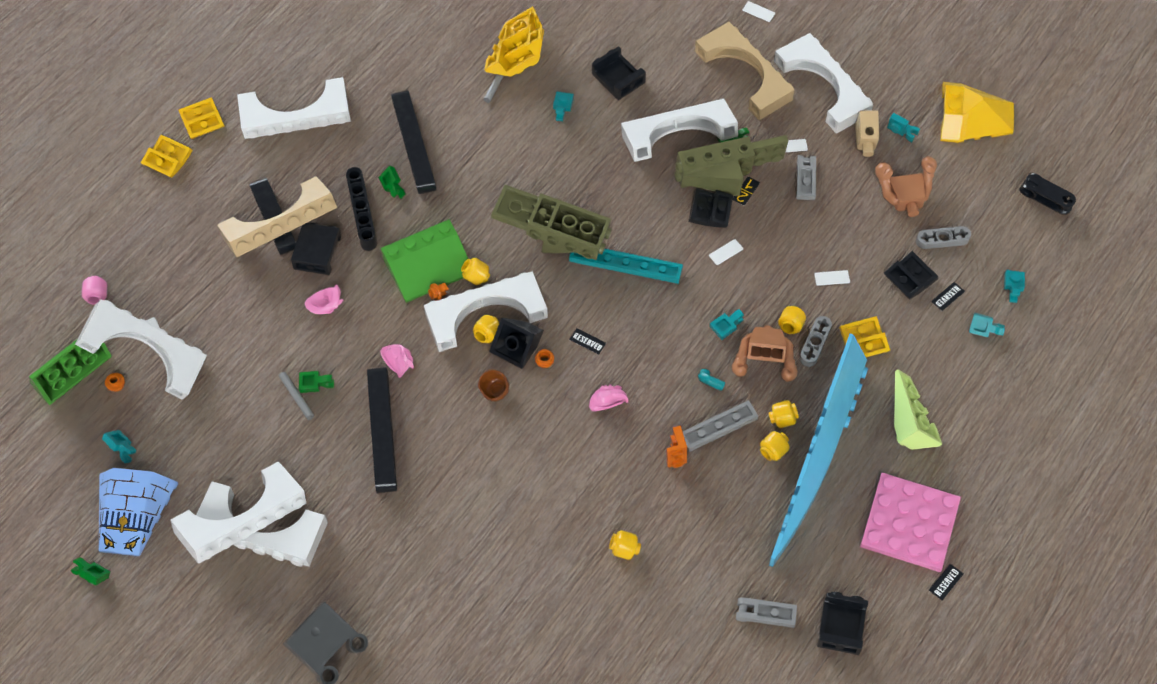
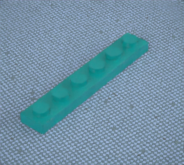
[569,249,683,284]

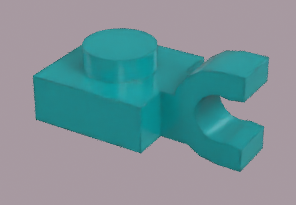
[553,91,574,122]
[887,113,920,143]
[1004,270,1025,303]
[710,309,744,340]
[969,313,1005,337]
[102,430,137,464]

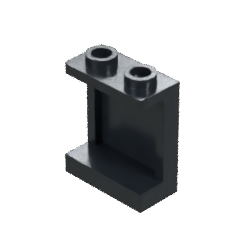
[592,46,646,100]
[291,223,341,275]
[817,592,869,655]

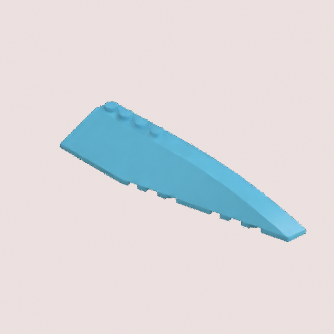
[769,334,868,567]

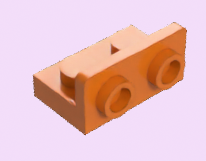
[666,425,687,468]

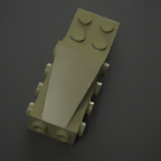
[674,135,788,196]
[491,185,612,260]

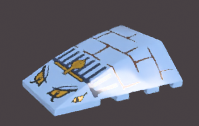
[99,468,178,556]

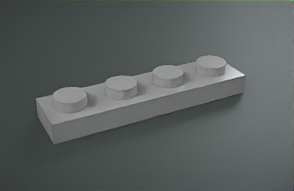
[682,400,758,452]

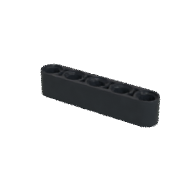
[346,167,377,251]
[249,178,296,255]

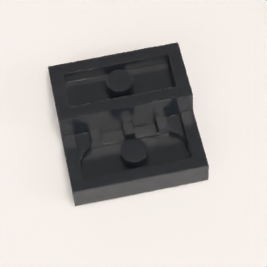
[688,188,733,228]
[884,251,939,300]

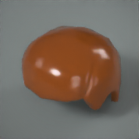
[478,369,510,402]

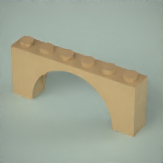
[695,22,794,120]
[217,176,337,257]

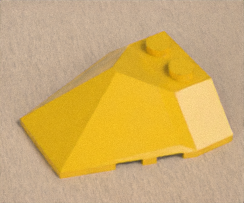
[484,6,544,77]
[940,82,1014,143]

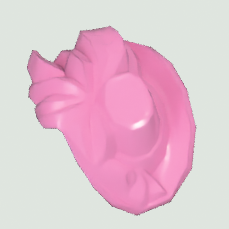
[305,284,344,314]
[380,344,414,378]
[589,384,628,411]

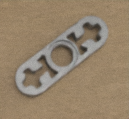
[916,226,971,249]
[800,316,832,367]

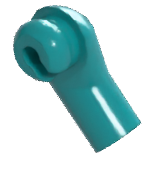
[698,369,725,391]

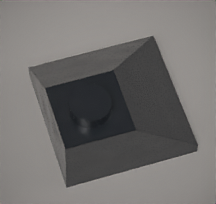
[489,317,544,369]

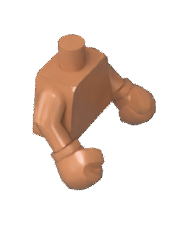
[875,156,937,217]
[732,325,798,382]

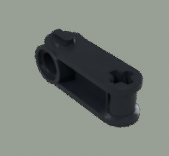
[1019,173,1076,215]

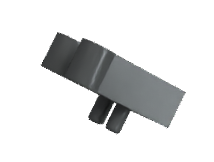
[283,602,368,684]

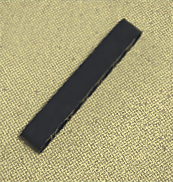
[391,90,436,194]
[367,367,397,494]

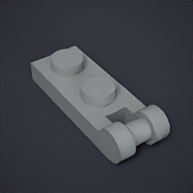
[796,155,816,200]
[736,597,797,628]

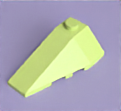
[894,369,942,450]

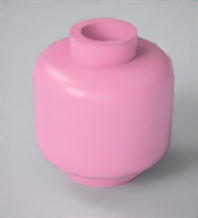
[82,276,107,305]

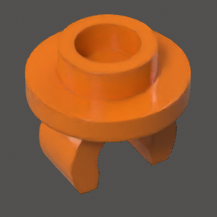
[428,283,449,301]

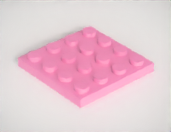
[860,473,961,572]

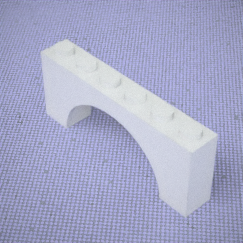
[774,33,873,134]
[237,77,351,139]
[621,99,738,162]
[424,272,548,352]
[75,299,207,399]
[171,461,306,564]
[196,481,328,567]

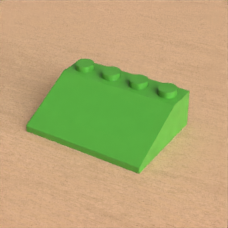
[381,219,468,303]
[29,340,112,405]

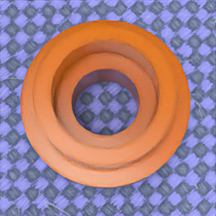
[535,349,554,368]
[105,373,125,392]

